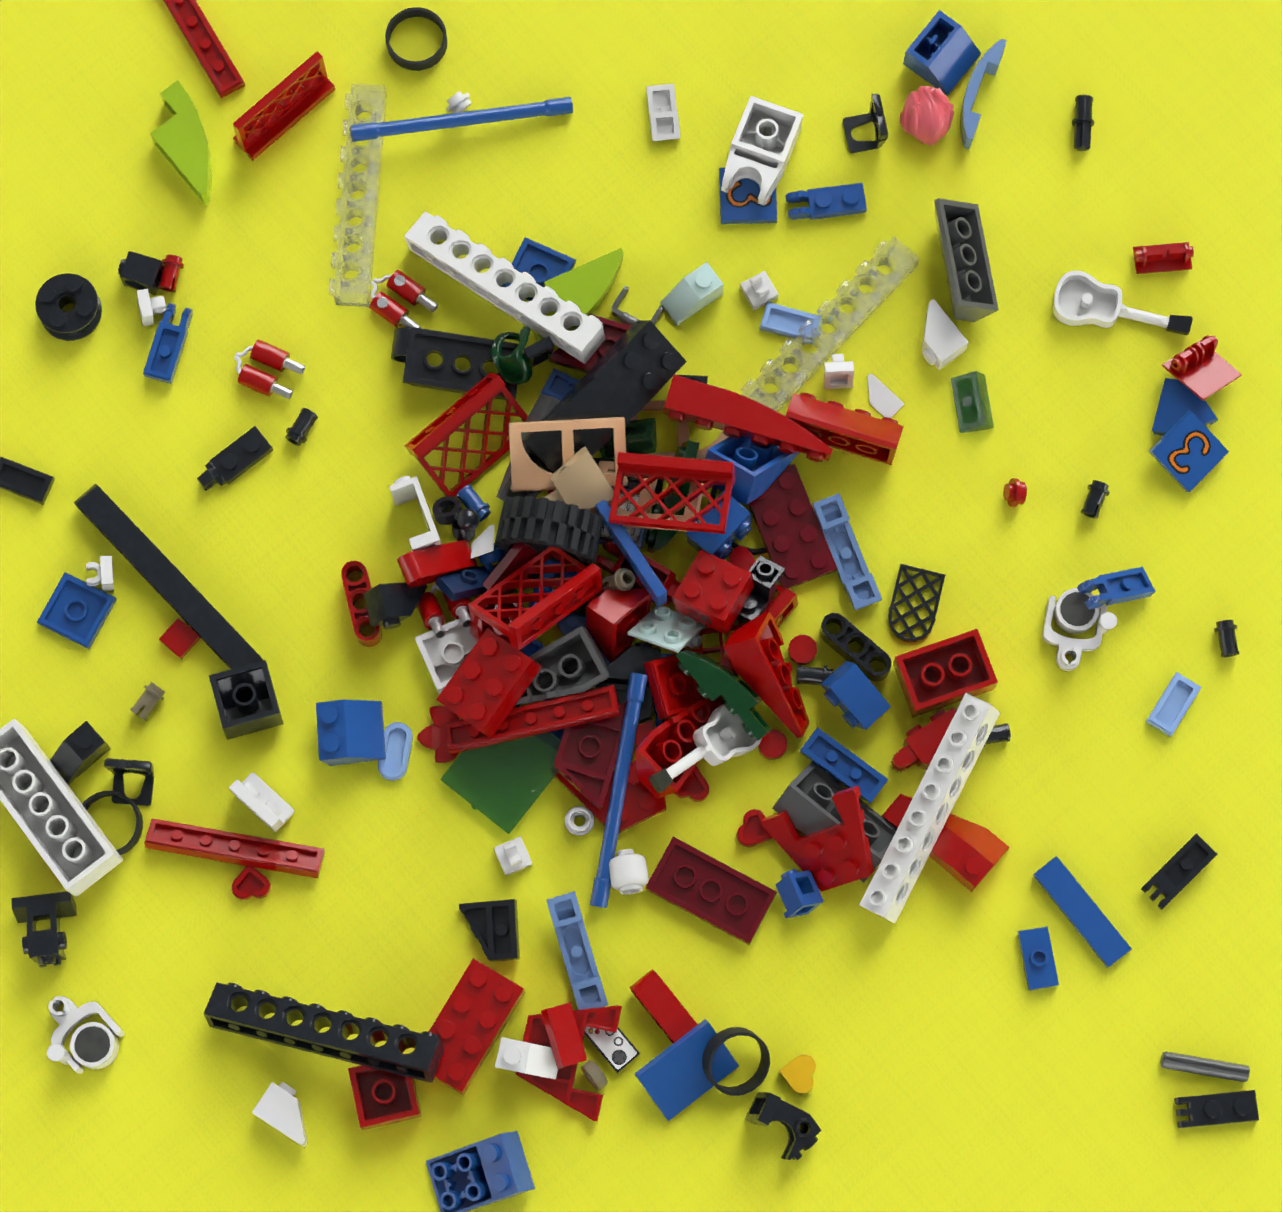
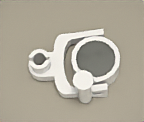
[1042,588,1117,671]
[47,996,125,1074]

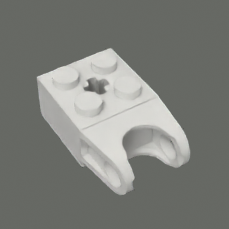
[721,96,803,206]

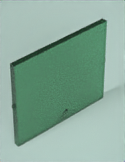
[440,706,561,834]

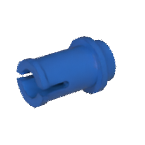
[456,485,491,522]

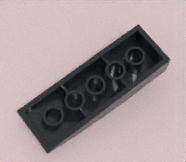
[522,320,687,473]

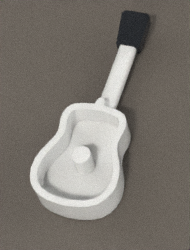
[1053,271,1193,335]
[649,704,762,793]

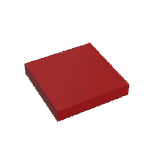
[643,650,704,720]

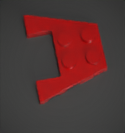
[550,719,666,833]
[760,785,874,892]
[516,1005,622,1122]

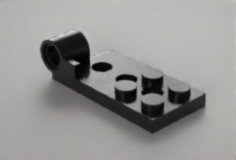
[391,327,518,400]

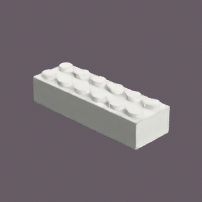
[0,719,123,897]

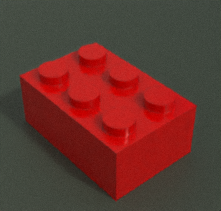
[436,628,542,738]
[893,629,998,718]

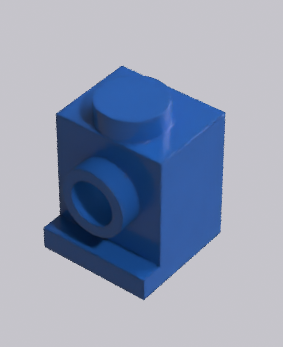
[775,869,824,919]

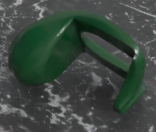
[491,326,533,385]

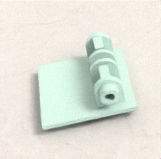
[627,606,706,653]

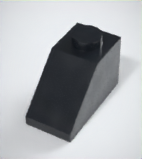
[364,582,428,629]
[602,642,661,687]
[50,721,111,785]

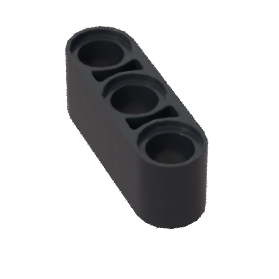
[820,613,892,682]

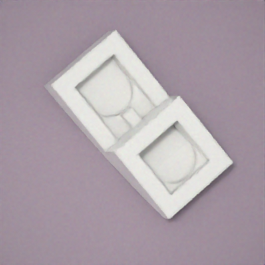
[646,84,680,142]

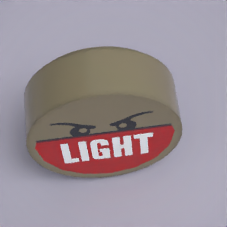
[581,1060,608,1091]

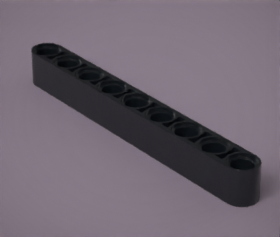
[74,483,263,669]

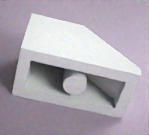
[922,299,969,370]
[495,1037,558,1079]
[252,1082,308,1148]

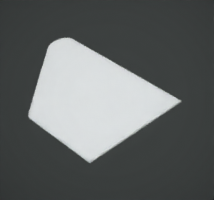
[868,374,904,418]
[471,524,494,559]

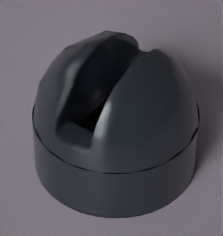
[452,522,475,542]

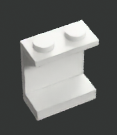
[389,476,441,551]

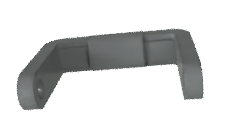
[611,286,664,326]

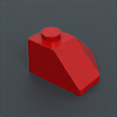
[586,589,651,663]

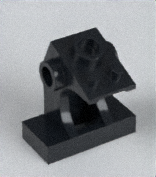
[12,891,77,968]
[745,1092,822,1160]

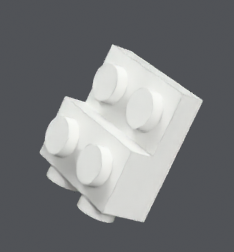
[415,618,477,694]

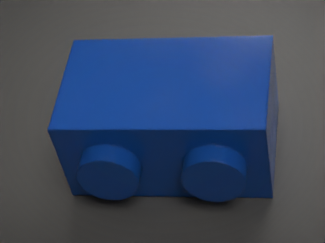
[821,661,891,730]

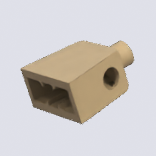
[544,446,614,510]

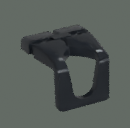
[843,94,888,153]
[104,758,154,806]

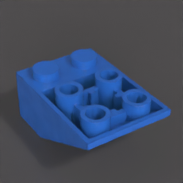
[426,1131,535,1212]

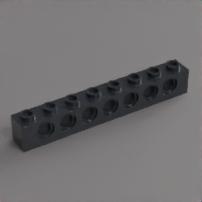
[204,982,444,1083]

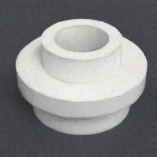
[446,91,472,113]
[565,806,594,836]

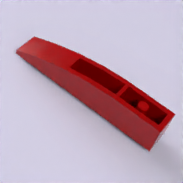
[663,374,833,462]

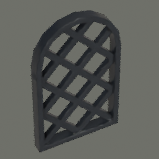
[888,564,945,642]

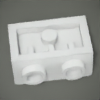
[229,773,294,833]

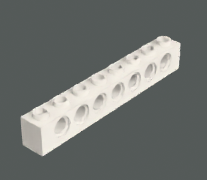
[404,212,606,364]
[859,693,1000,923]

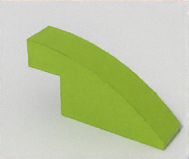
[150,80,212,205]
[532,248,624,342]

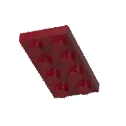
[748,463,838,589]
[645,837,777,945]

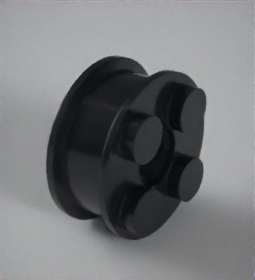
[35,273,102,341]

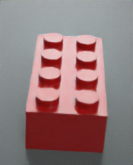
[429,958,525,1095]

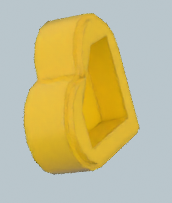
[779,1055,816,1094]

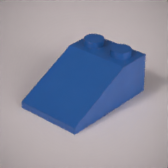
[705,436,799,505]

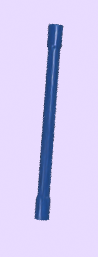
[350,97,573,142]
[590,672,648,908]

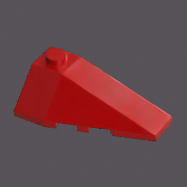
[724,610,809,738]
[635,697,724,799]
[882,793,1009,892]

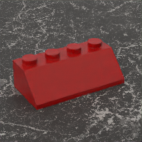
[785,392,903,465]

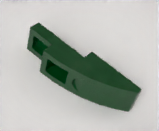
[645,440,700,553]
[676,650,772,740]

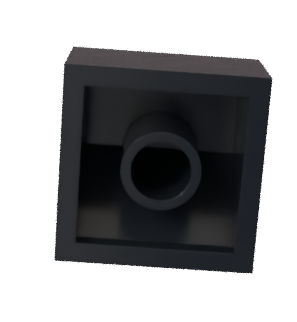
[209,660,284,740]

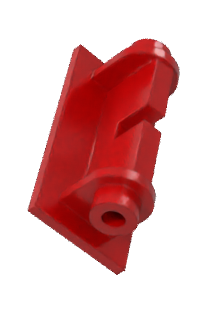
[1133,242,1194,274]

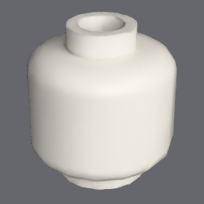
[609,849,649,895]

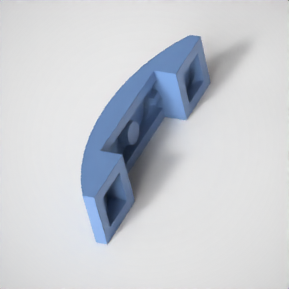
[960,39,1007,149]
[812,493,882,610]
[546,891,608,1010]

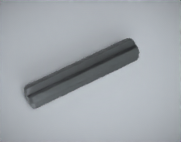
[1160,1051,1250,1082]

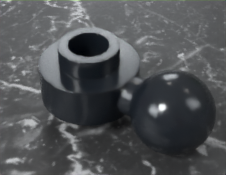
[432,496,480,531]

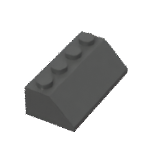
[934,198,999,322]
[772,762,897,883]

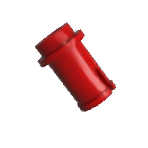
[158,254,184,292]

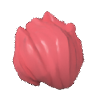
[900,86,954,146]

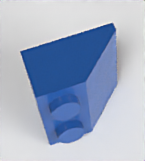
[316,699,386,766]

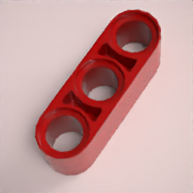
[397,540,478,587]
[341,561,382,647]
[629,969,698,1044]

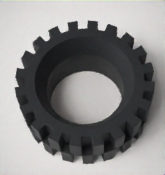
[495,496,603,567]

